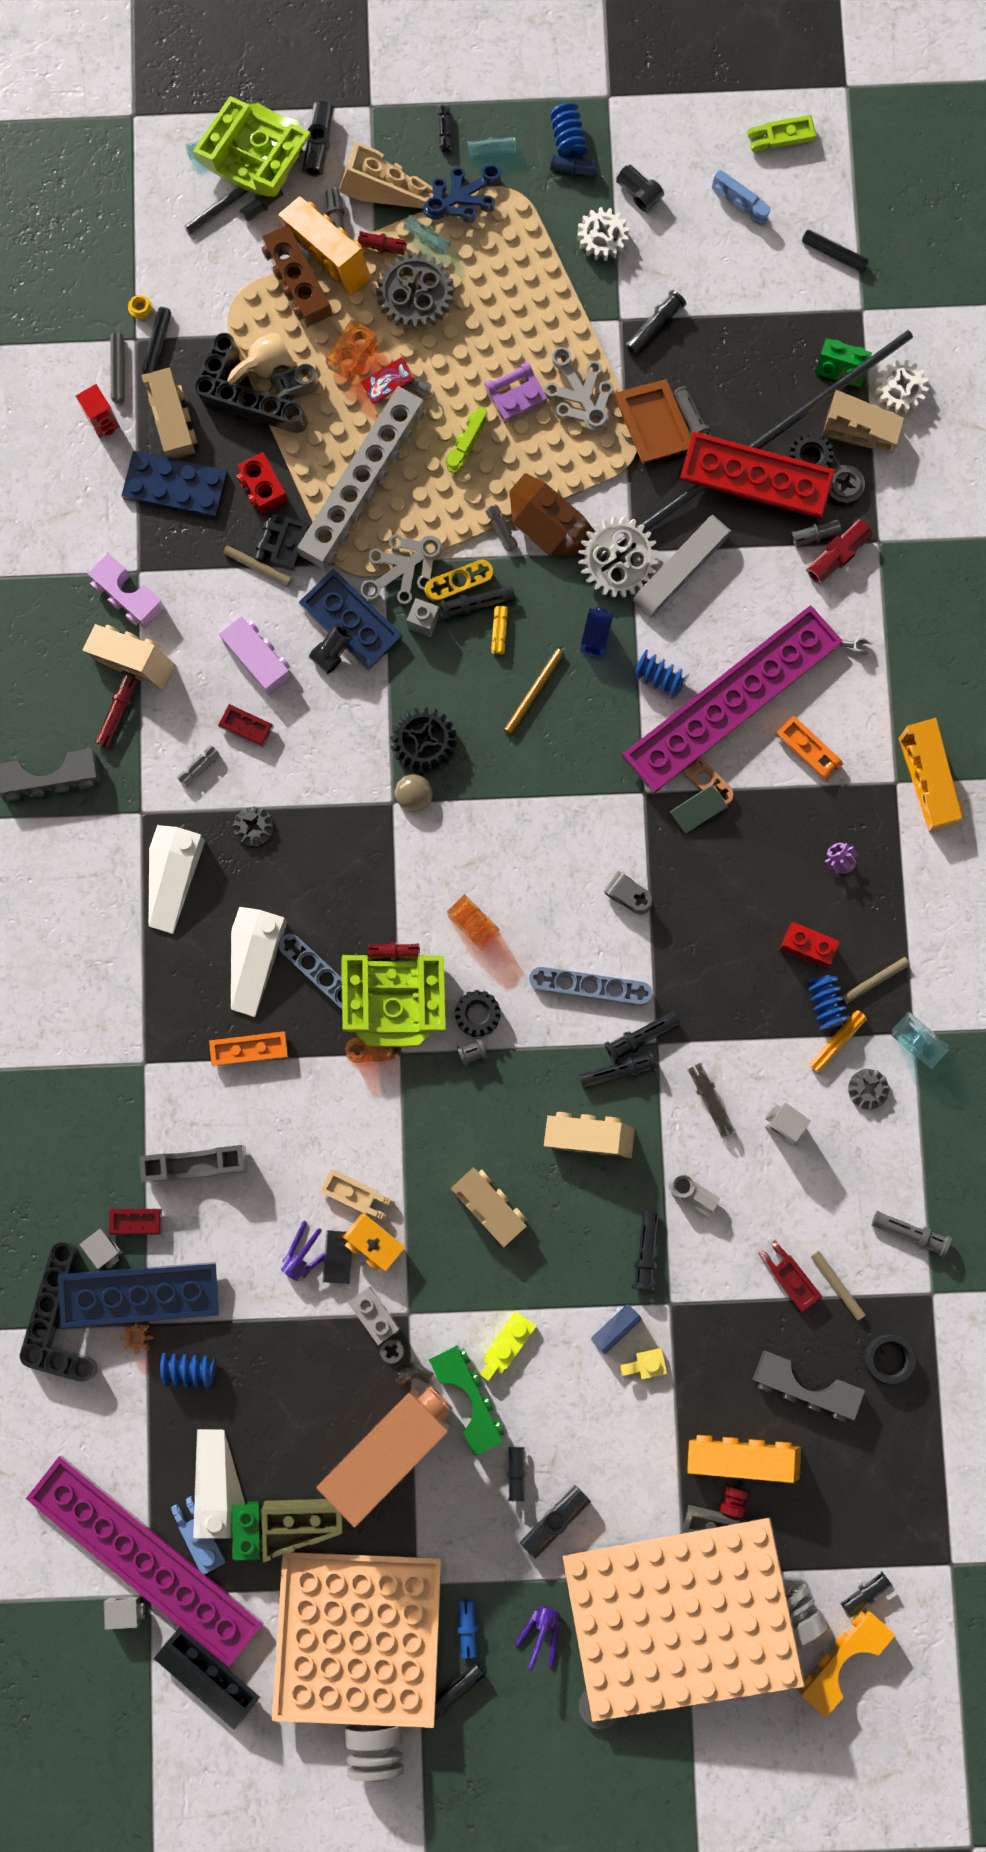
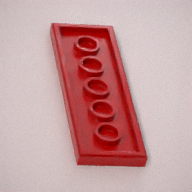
[680,431,835,519]

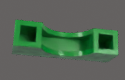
[429,1345,505,1456]

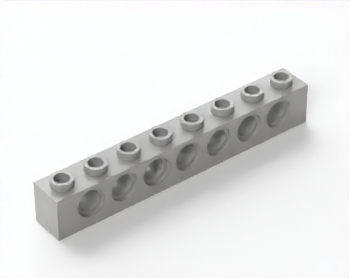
[297,386,425,570]

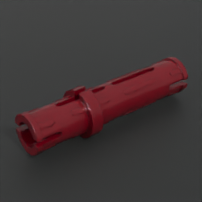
[95,674,138,748]

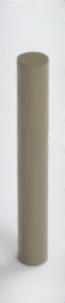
[223,545,292,586]
[842,957,910,1005]
[811,1251,865,1321]

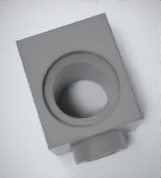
[407,598,440,638]
[79,1228,123,1270]
[104,1596,145,1630]

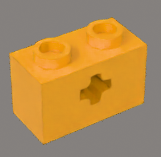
[343,1213,405,1272]

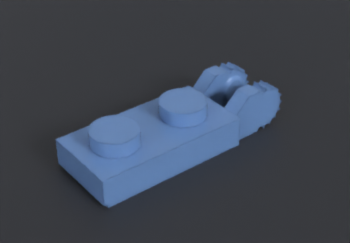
[712,170,771,225]
[171,1497,227,1574]

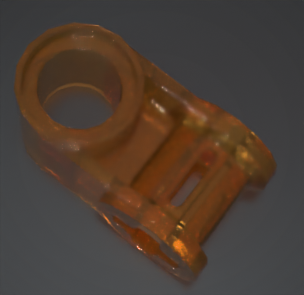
[345,1037,395,1063]

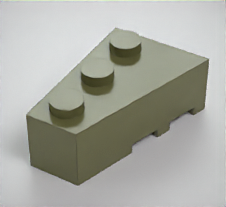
[262,1499,344,1562]

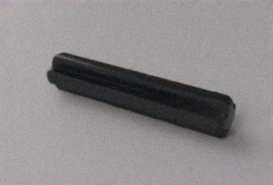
[802,229,869,272]
[142,306,171,374]

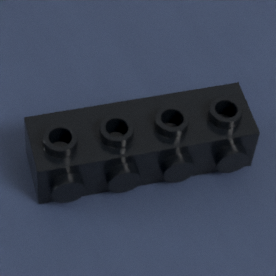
[154,1627,261,1730]

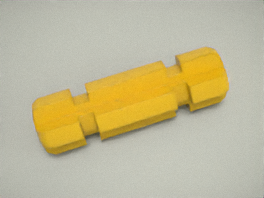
[491,606,508,655]

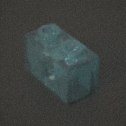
[892,1011,949,1069]

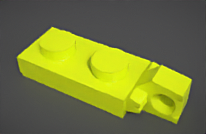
[480,1311,536,1381]

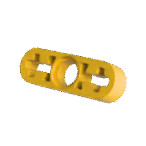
[425,560,493,601]

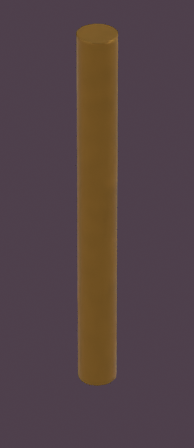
[504,649,565,735]

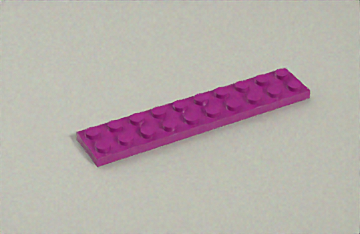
[622,605,843,794]
[26,1456,264,1667]

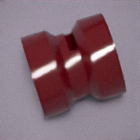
[719,1485,751,1519]

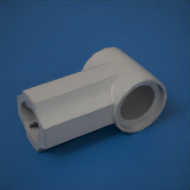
[669,1175,720,1218]

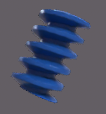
[550,102,588,158]
[635,649,690,699]
[806,975,850,1031]
[160,1353,216,1389]

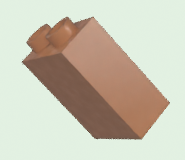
[316,1386,453,1527]

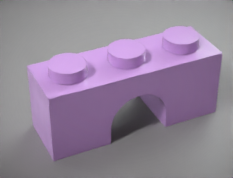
[88,553,165,628]

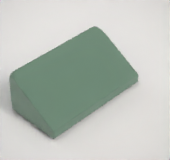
[670,785,728,833]

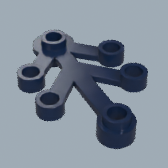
[423,164,501,223]

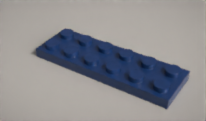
[58,1262,219,1328]

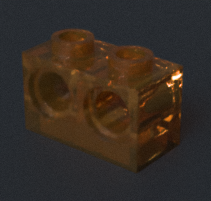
[326,319,378,382]
[446,894,500,952]

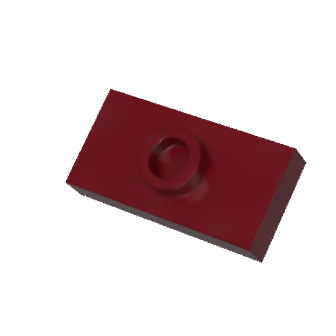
[218,704,274,748]
[109,1209,162,1235]

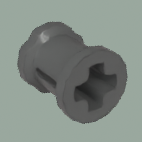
[457,1038,488,1068]
[380,1339,404,1363]

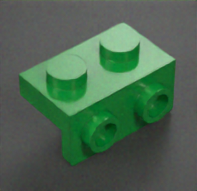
[815,338,872,387]
[232,1501,263,1560]

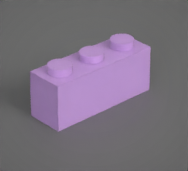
[219,616,291,696]

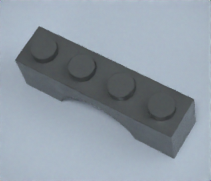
[0,748,101,801]
[139,1145,248,1184]
[753,1350,865,1423]

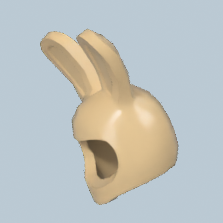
[227,332,298,385]

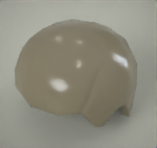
[394,774,433,812]

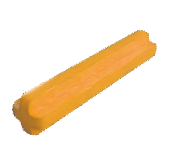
[809,1010,867,1073]

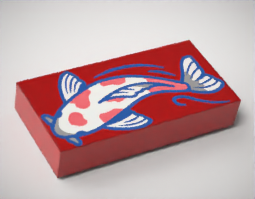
[361,357,415,404]

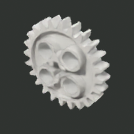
[578,517,658,597]

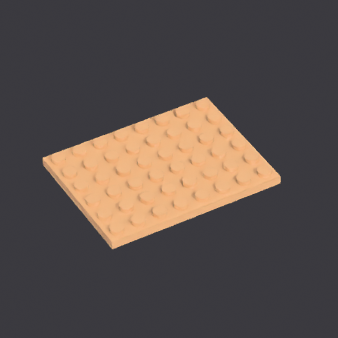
[563,1518,805,1722]

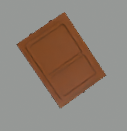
[614,379,691,464]

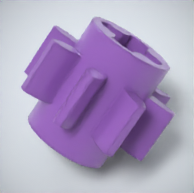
[825,843,858,874]

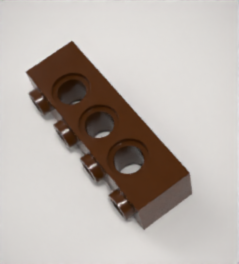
[261,224,332,327]

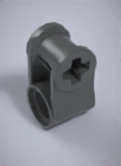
[270,363,319,401]
[604,871,652,915]

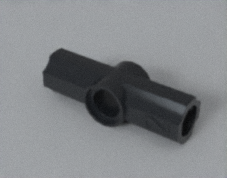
[302,101,335,177]
[519,1485,591,1559]

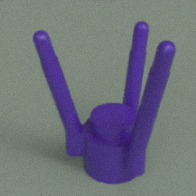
[281,1221,325,1281]
[515,1605,562,1671]

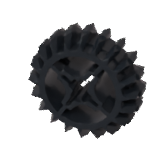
[390,707,457,774]

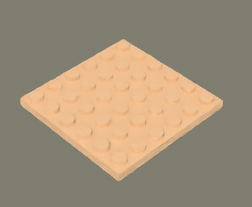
[272,1553,441,1728]

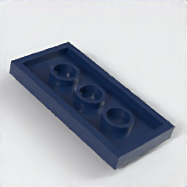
[121,451,228,519]
[299,569,403,671]

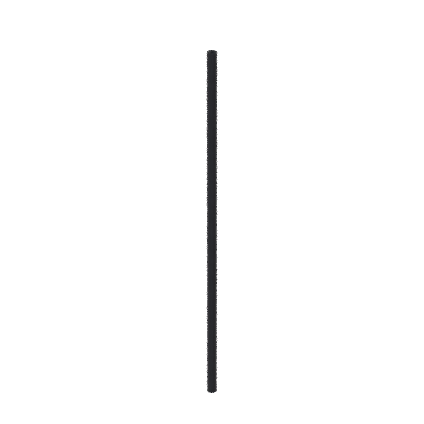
[596,330,913,562]

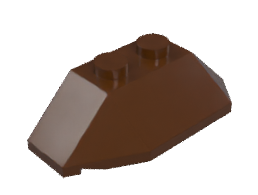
[509,473,595,556]

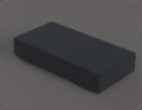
[323,1230,352,1284]

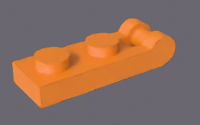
[775,715,843,782]

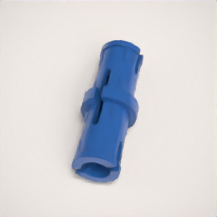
[457,1600,478,1658]

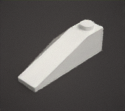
[149,825,205,934]
[231,907,287,1017]
[193,1429,245,1538]

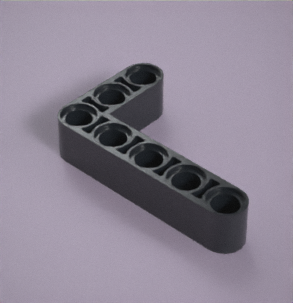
[194,333,308,433]
[20,1242,98,1382]

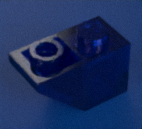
[580,607,614,657]

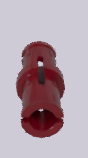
[357,231,407,256]
[368,942,420,961]

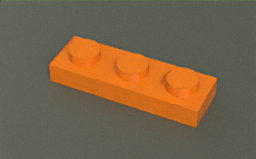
[209,1032,289,1067]

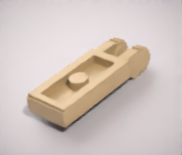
[320,1169,395,1222]

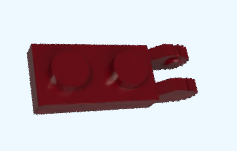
[758,1240,823,1313]

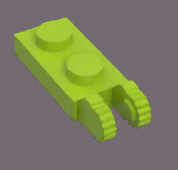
[747,115,817,152]
[446,406,488,474]

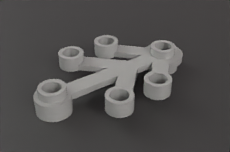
[545,347,613,432]
[360,534,443,605]

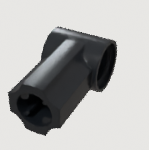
[616,164,665,212]
[309,624,353,675]

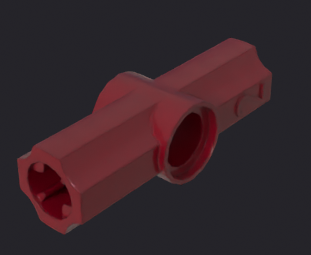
[806,519,874,585]

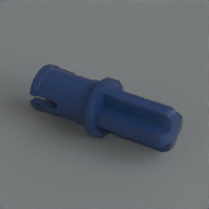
[550,155,598,176]

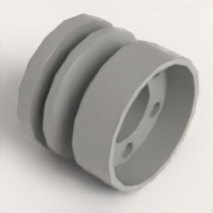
[785,1584,828,1648]
[345,1724,404,1782]

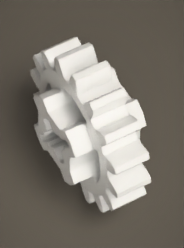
[577,207,629,261]
[875,360,929,414]

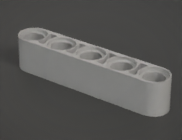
[633,515,731,617]

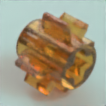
[120,1322,154,1354]

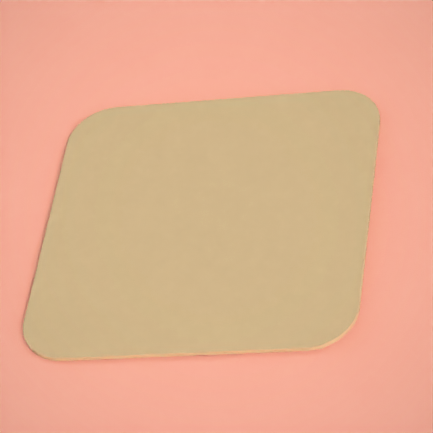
[227,186,637,578]

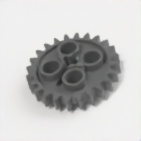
[376,252,454,331]

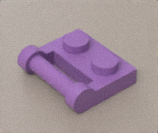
[484,362,547,423]

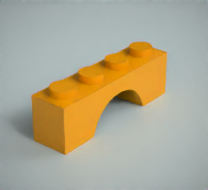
[798,1609,895,1718]

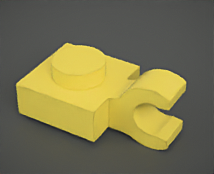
[619,1348,667,1379]

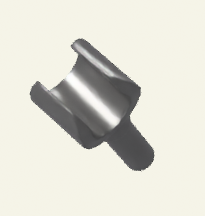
[840,637,871,655]

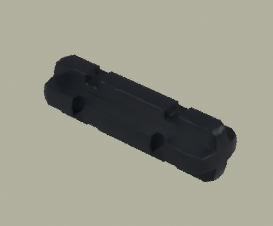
[438,105,452,152]

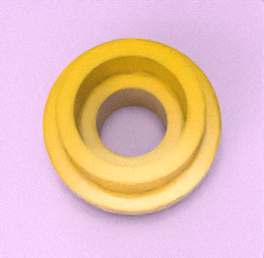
[128,295,153,319]

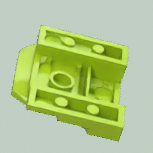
[193,96,311,196]
[341,955,446,1047]

